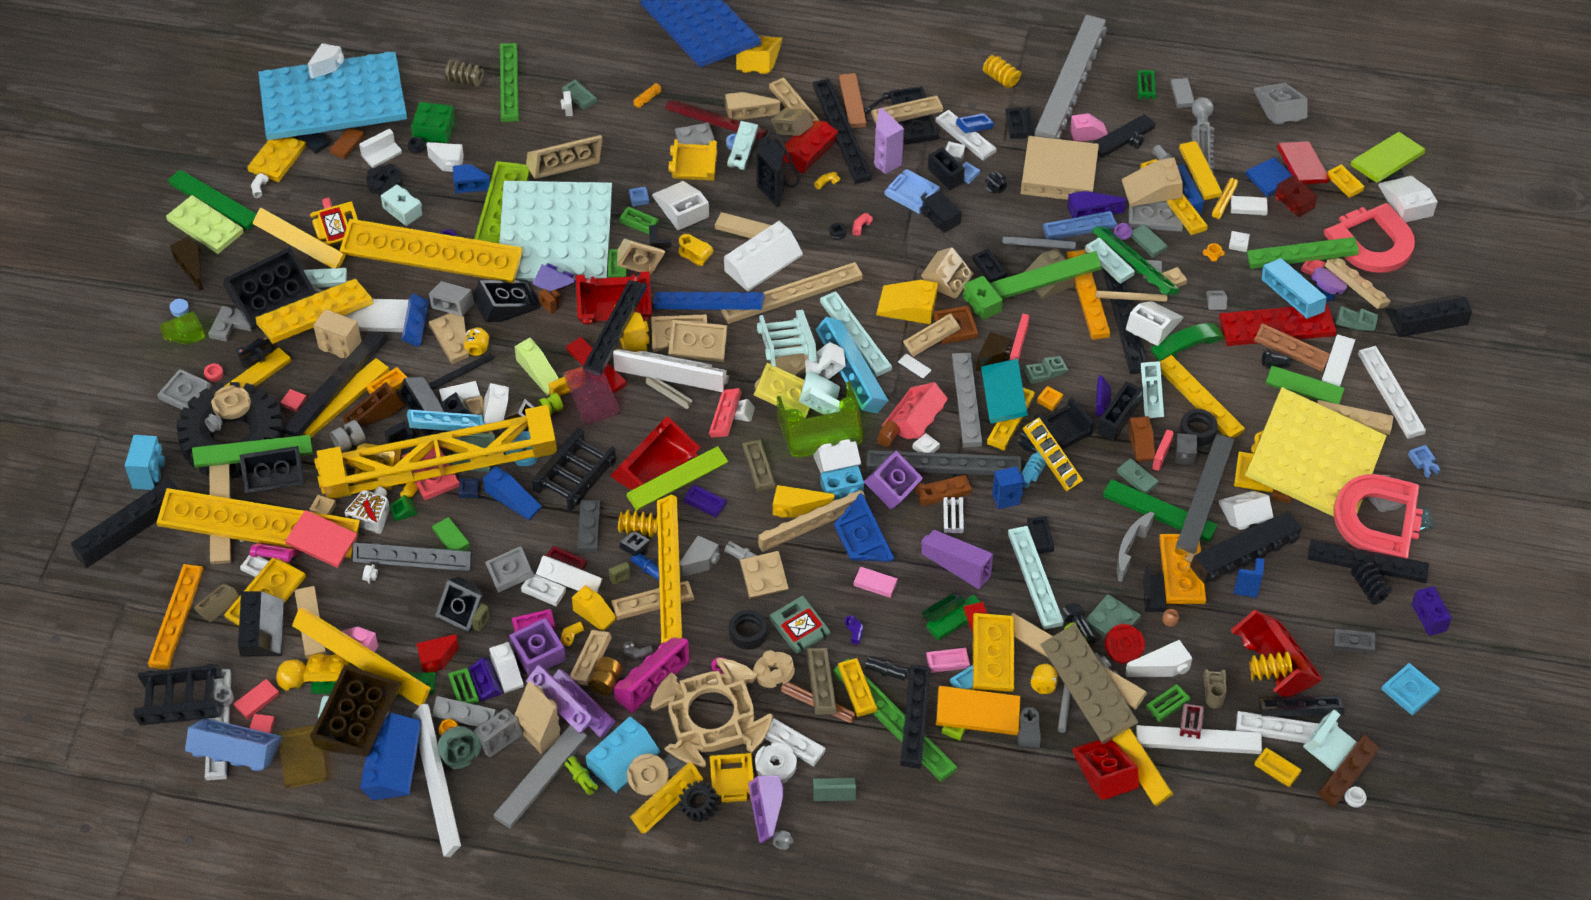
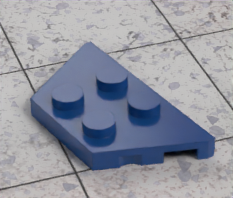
[834,493,894,562]

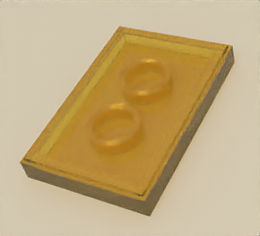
[278,725,327,788]

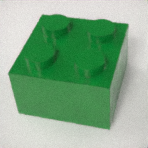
[411,102,455,144]

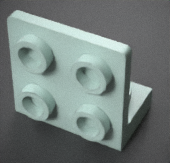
[799,370,844,418]
[1303,710,1356,771]

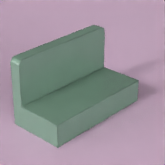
[813,778,856,801]

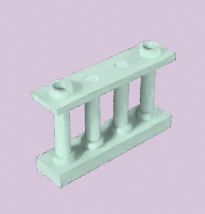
[757,310,817,367]

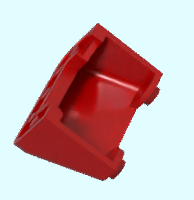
[576,271,652,325]
[610,416,701,491]

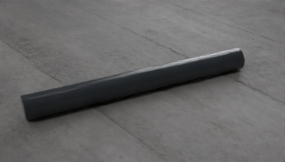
[428,353,494,390]

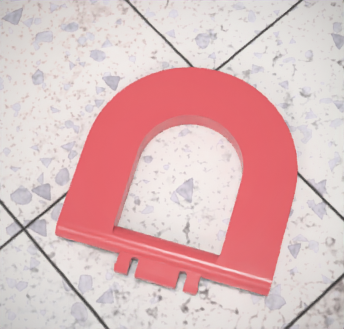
[1324,203,1415,273]
[1333,474,1423,559]

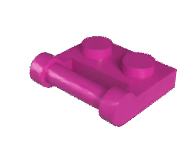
[250,543,299,562]

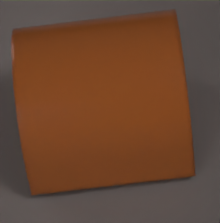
[877,419,900,447]

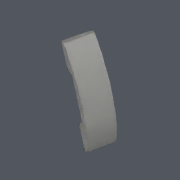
[1117,512,1154,582]

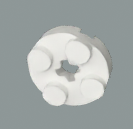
[755,742,797,784]

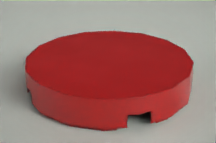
[1104,624,1145,664]

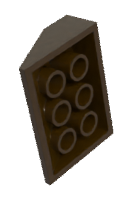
[310,664,402,757]

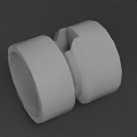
[330,420,366,453]

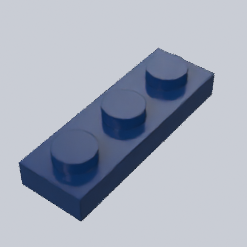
[1177,164,1204,214]
[401,294,429,347]

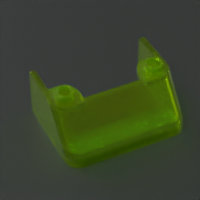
[777,381,863,458]

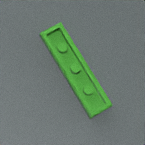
[1266,366,1344,404]

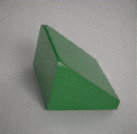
[389,495,417,521]

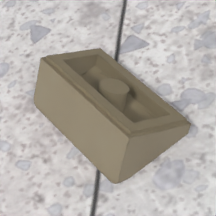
[194,584,239,622]

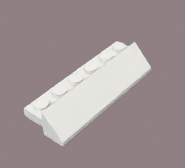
[613,349,729,392]

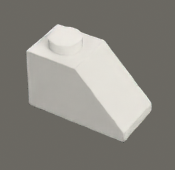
[308,44,344,78]
[427,143,464,172]
[483,383,509,430]
[489,642,524,693]

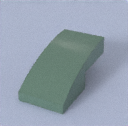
[1335,306,1378,331]

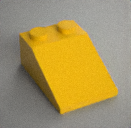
[736,36,782,74]
[876,280,938,324]

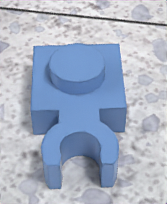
[1408,445,1440,478]

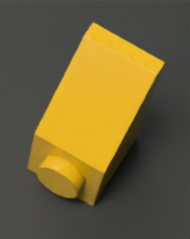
[572,585,616,632]

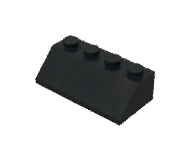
[1385,295,1472,337]

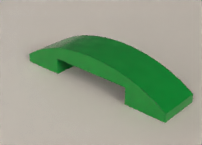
[1151,323,1224,361]

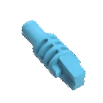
[1021,451,1046,489]

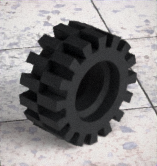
[679,781,720,822]

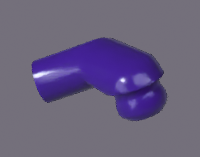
[844,615,864,645]

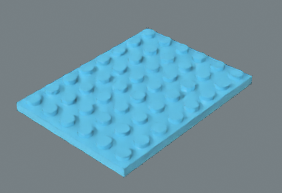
[259,52,407,140]

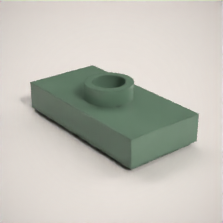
[1117,458,1159,494]

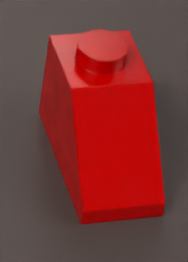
[416,634,459,672]

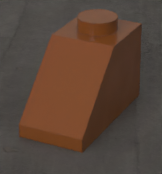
[1128,416,1155,462]

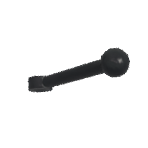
[864,92,890,114]

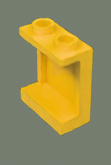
[669,139,717,181]

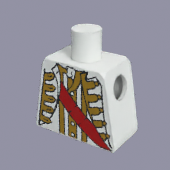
[345,487,390,534]

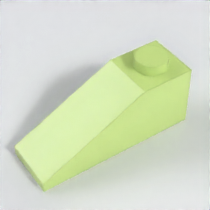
[514,338,559,396]

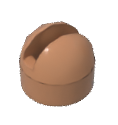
[1162,609,1179,627]

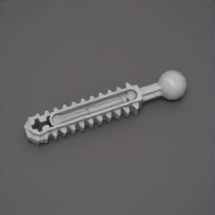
[1191,97,1214,198]

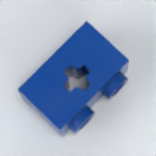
[992,467,1025,509]

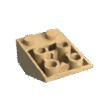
[514,681,561,754]

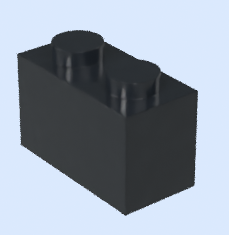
[928,147,965,190]
[921,190,962,233]

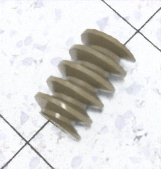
[445,60,484,87]

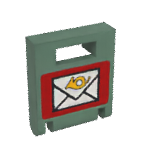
[769,596,830,654]

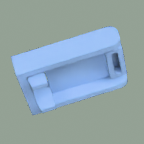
[884,169,940,214]

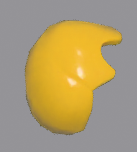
[276,659,306,691]

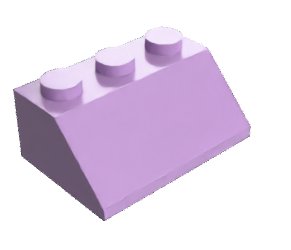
[874,108,904,174]

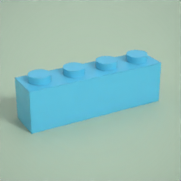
[1262,258,1327,319]

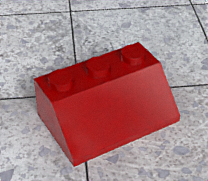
[784,121,838,174]

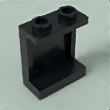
[1034,398,1094,450]

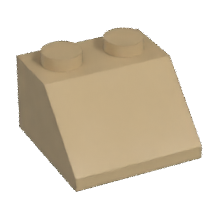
[617,238,665,275]

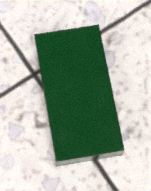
[921,593,966,622]

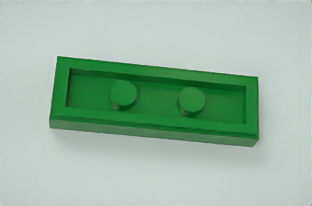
[926,595,986,641]

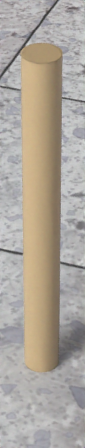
[1095,291,1167,302]

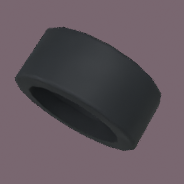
[1180,409,1217,446]
[729,610,767,650]

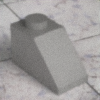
[679,536,720,577]

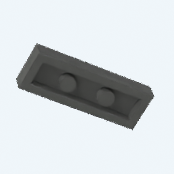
[578,500,600,553]

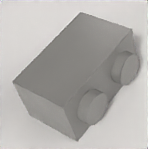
[429,281,474,316]

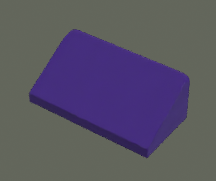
[1096,375,1111,417]
[468,657,503,701]

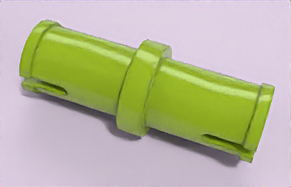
[564,756,598,795]

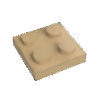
[740,551,789,599]

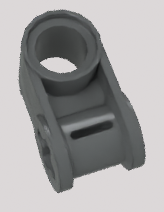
[1018,707,1040,748]

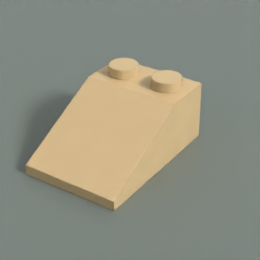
[1122,158,1183,207]

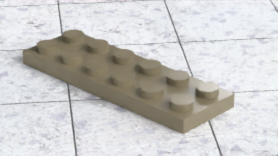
[1040,623,1138,744]

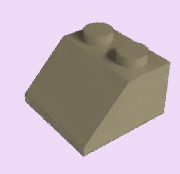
[1025,248,1075,299]

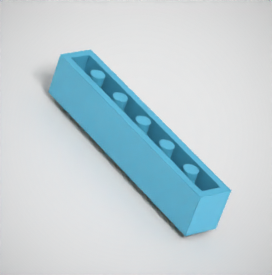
[815,317,888,414]

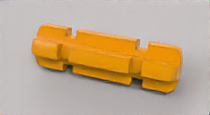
[633,83,662,108]

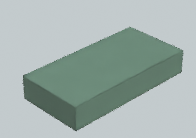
[562,80,597,110]
[1130,224,1167,258]

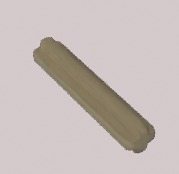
[645,377,693,409]

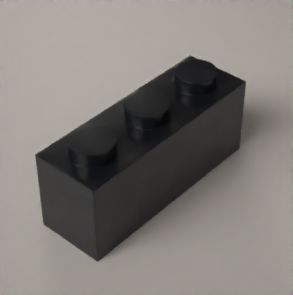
[1097,381,1143,441]

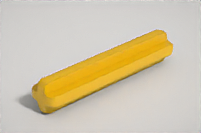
[1212,178,1238,219]

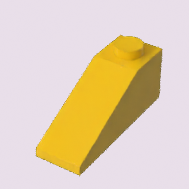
[773,485,835,518]

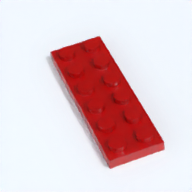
[1219,303,1337,346]

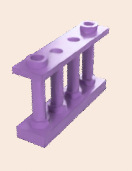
[526,665,616,738]

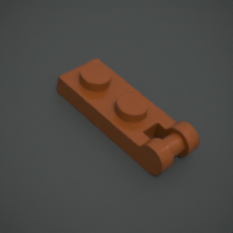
[914,475,972,506]

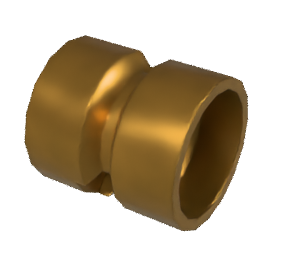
[588,657,623,696]

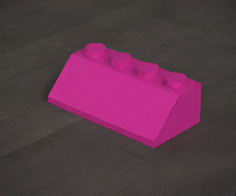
[614,638,689,713]

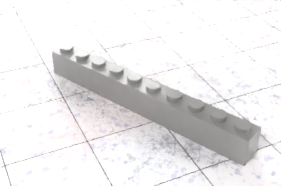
[1035,15,1107,140]

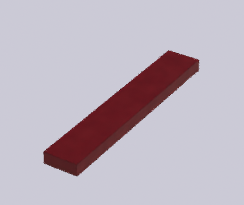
[665,100,768,139]

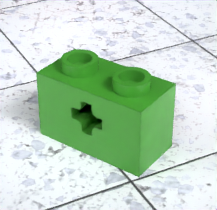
[963,276,1003,320]

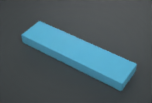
[407,410,484,433]

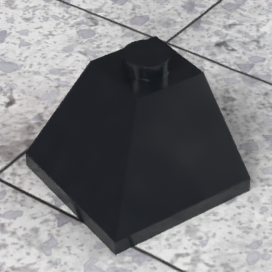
[435,577,483,632]

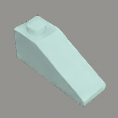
[1141,361,1164,419]

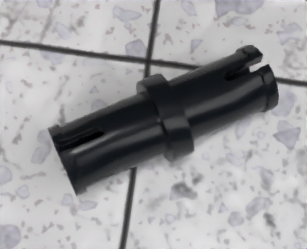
[865,656,907,681]

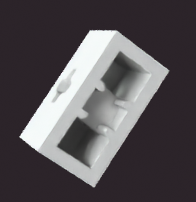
[805,342,846,379]

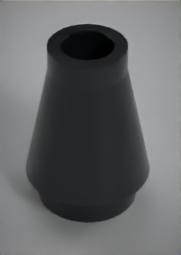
[1261,350,1291,368]

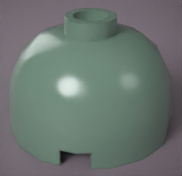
[438,726,481,769]

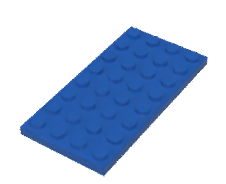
[640,0,761,67]

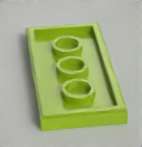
[1351,132,1425,183]

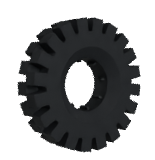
[177,382,285,479]

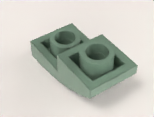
[1024,356,1068,384]

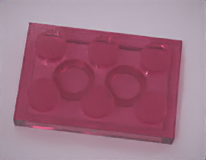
[564,366,620,425]

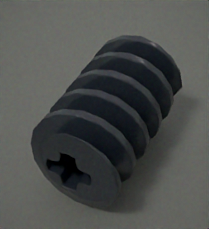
[1351,561,1392,605]

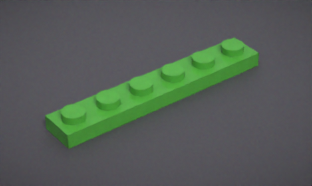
[1247,237,1359,269]

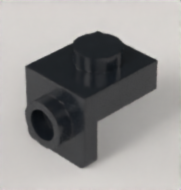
[384,421,416,444]

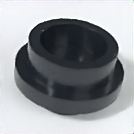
[407,137,425,153]

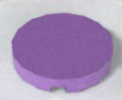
[1312,268,1347,295]

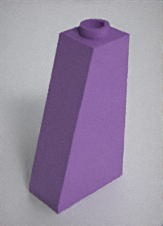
[921,530,993,589]

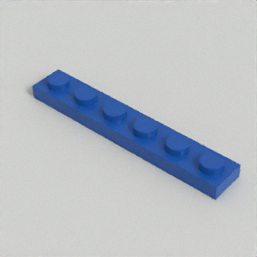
[653,292,765,310]

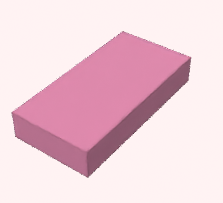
[853,567,898,598]
[926,648,970,673]

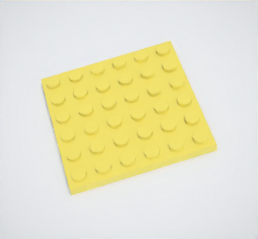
[1245,387,1387,517]

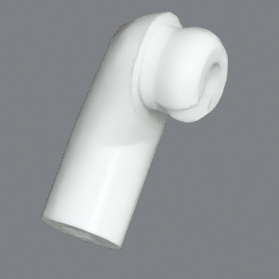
[251,173,268,198]

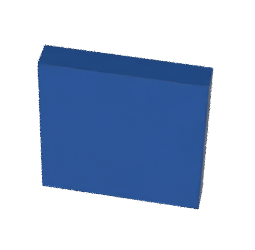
[1246,157,1295,197]

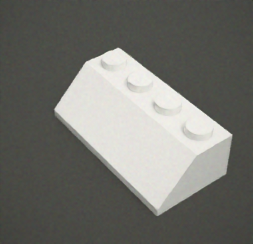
[724,221,803,291]

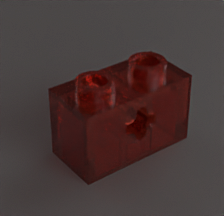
[1275,175,1318,217]

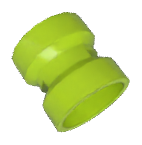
[538,392,564,415]

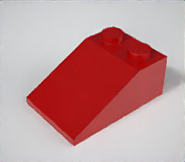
[1072,739,1139,800]

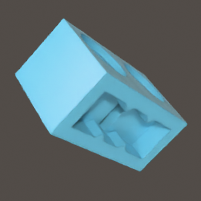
[820,465,864,500]

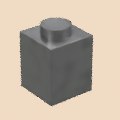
[1175,433,1197,465]

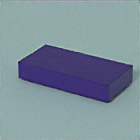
[683,485,727,518]

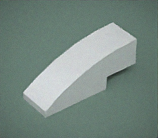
[1322,334,1355,386]

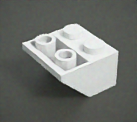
[813,439,861,473]

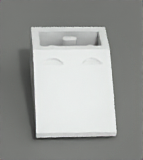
[652,181,709,230]
[1126,301,1184,346]

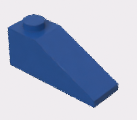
[483,466,542,520]

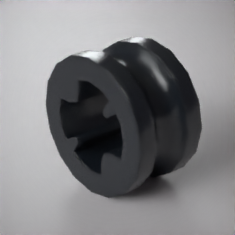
[1129,132,1145,149]
[829,223,846,240]

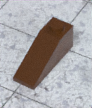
[343,382,405,427]

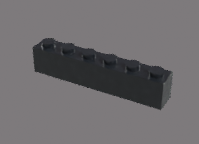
[71,478,180,568]
[1190,511,1302,584]

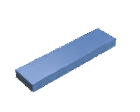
[1043,211,1117,239]

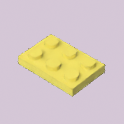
[753,363,810,419]

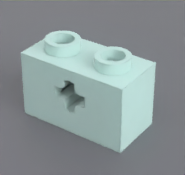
[381,185,422,226]

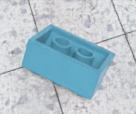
[586,716,661,793]

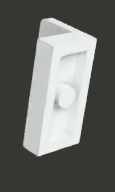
[359,129,402,168]

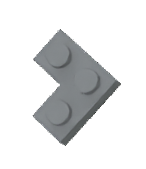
[208,306,254,342]

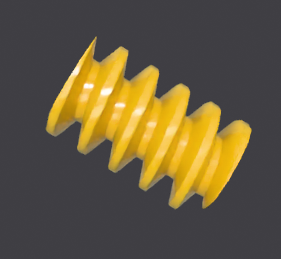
[983,55,1022,88]
[618,509,658,538]
[1249,651,1292,681]

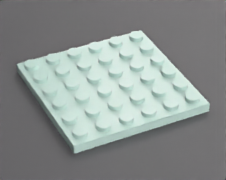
[500,181,612,281]

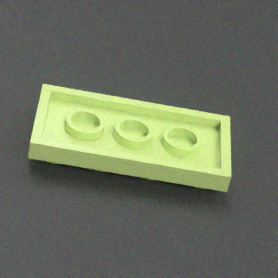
[166,195,244,254]

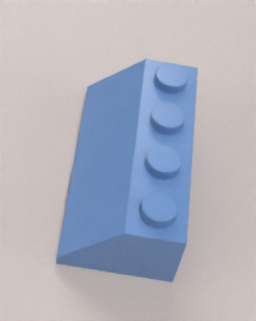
[185,718,282,771]

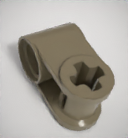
[1203,669,1227,709]

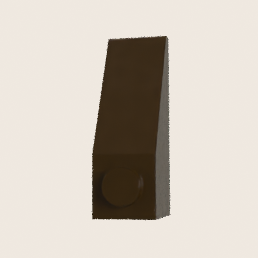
[170,236,203,291]

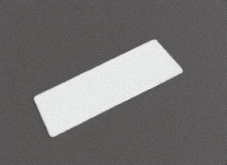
[898,354,931,378]

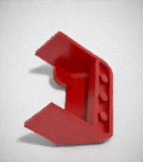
[1230,610,1322,697]

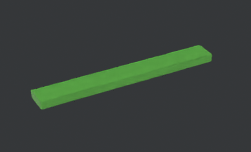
[833,659,957,782]

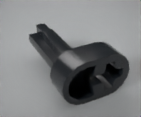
[1060,603,1097,645]

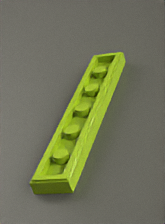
[626,446,728,511]

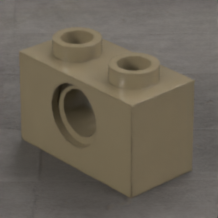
[771,108,814,136]

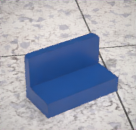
[1234,558,1264,598]

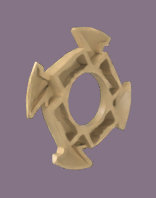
[651,658,773,767]

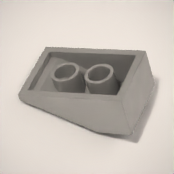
[1254,83,1308,124]

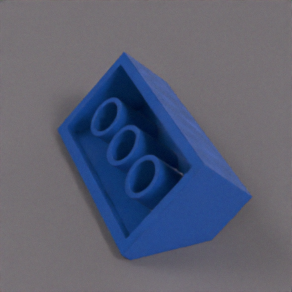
[360,713,422,800]

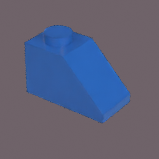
[453,164,490,194]

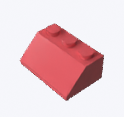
[882,382,948,439]

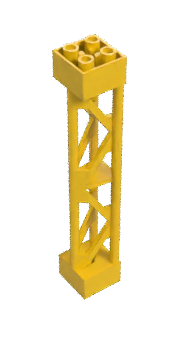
[314,405,557,499]

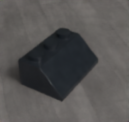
[756,141,785,207]
[239,446,305,493]
[238,591,284,657]

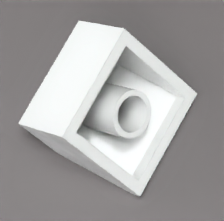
[1218,490,1274,530]

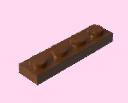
[1317,734,1380,807]

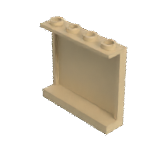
[1021,136,1099,200]

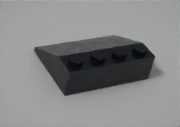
[223,247,317,327]

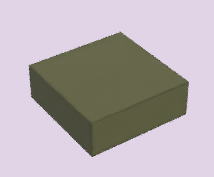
[609,562,631,585]
[471,603,490,632]

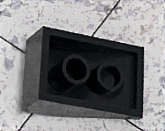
[473,280,541,322]

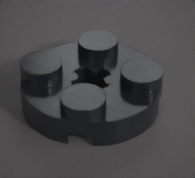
[366,164,403,196]

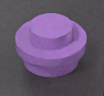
[1114,223,1132,240]

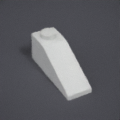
[536,556,603,593]
[1125,640,1192,677]

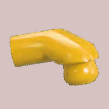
[814,172,840,190]
[400,481,418,498]
[560,622,584,646]

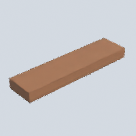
[839,73,866,128]
[1254,323,1330,372]

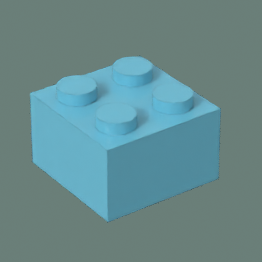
[125,435,165,490]

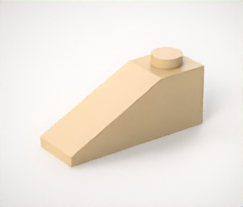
[725,92,780,120]

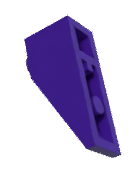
[1067,191,1126,218]

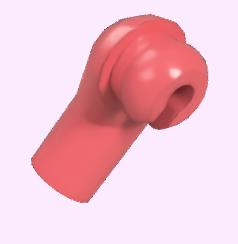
[852,213,873,236]

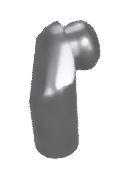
[623,641,653,660]

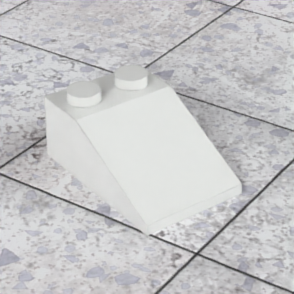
[1378,176,1437,223]

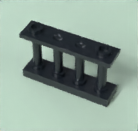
[532,428,616,511]
[134,664,224,726]

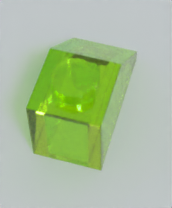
[159,311,205,345]

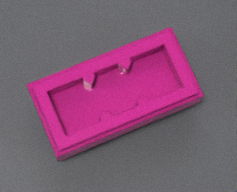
[512,609,556,632]

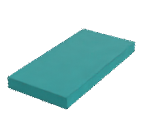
[981,359,1028,424]

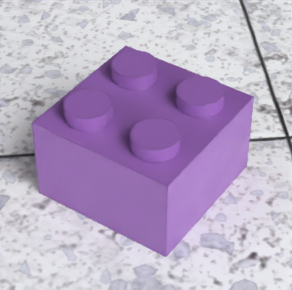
[864,451,923,510]
[509,618,566,676]

